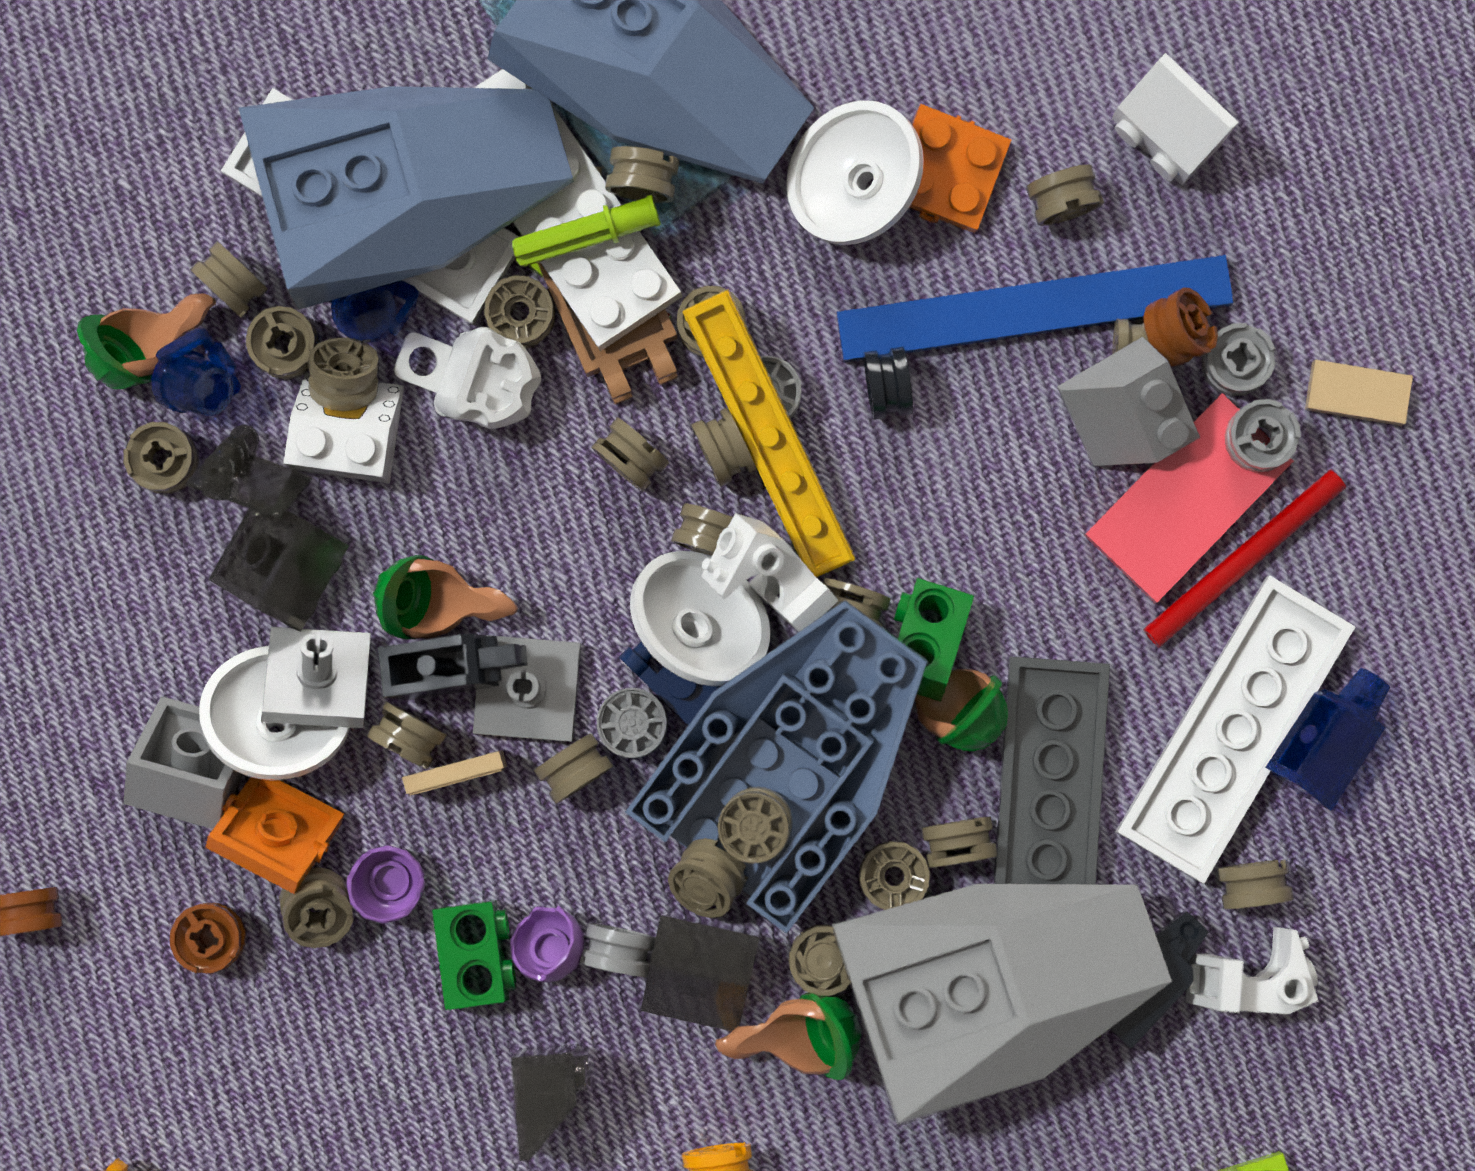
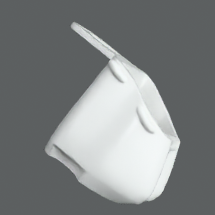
[394,327,541,429]

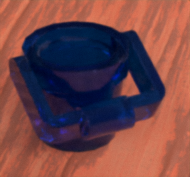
[328,280,419,343]
[152,328,241,416]

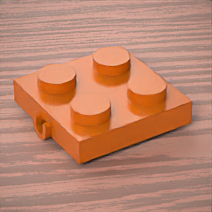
[909,104,1012,233]
[205,777,344,894]

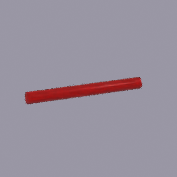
[1143,470,1346,648]

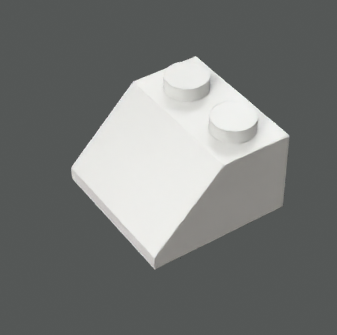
[1112,53,1238,185]

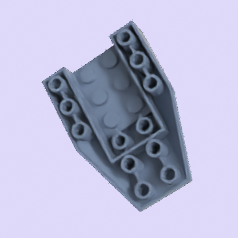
[487,0,814,184]
[239,86,574,310]
[625,600,927,934]

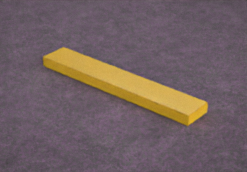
[682,289,855,577]

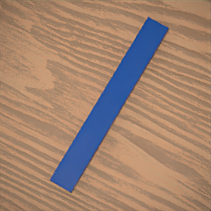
[836,255,1234,363]

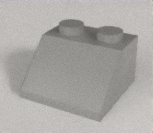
[1057,337,1200,466]
[124,696,242,829]

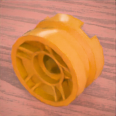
[682,1142,754,1171]

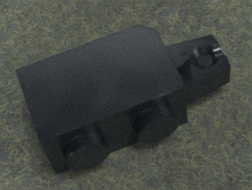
[378,634,528,700]
[1109,911,1208,1049]

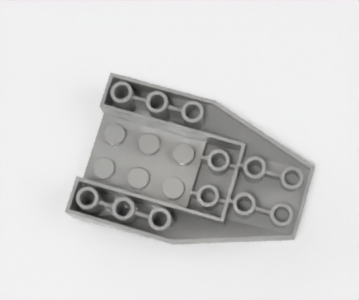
[833,884,1172,1127]

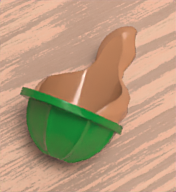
[77,293,216,390]
[373,554,518,640]
[915,669,1008,751]
[715,993,862,1080]

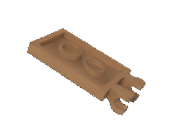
[537,262,678,405]

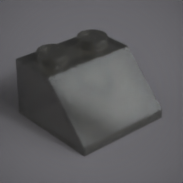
[208,494,350,632]
[641,913,760,1031]
[511,1044,591,1161]

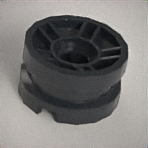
[863,346,913,420]

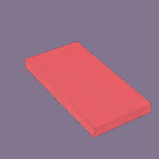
[1084,393,1294,604]

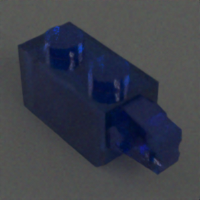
[1265,667,1390,811]

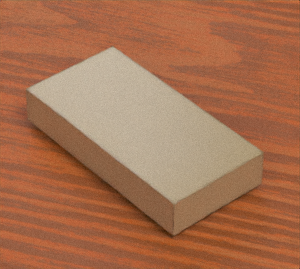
[1305,359,1413,426]
[402,750,507,796]

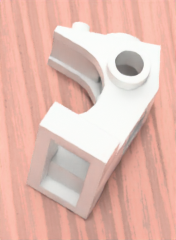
[701,513,839,632]
[1185,927,1318,1014]

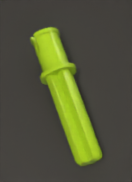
[512,195,661,267]

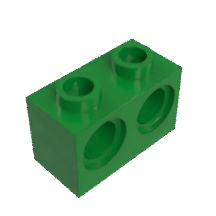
[894,578,975,702]
[432,900,516,1010]

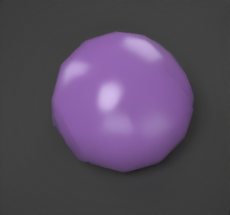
[346,845,425,924]
[510,906,585,982]

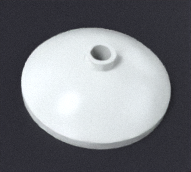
[787,101,924,245]
[630,551,771,686]
[199,646,350,780]

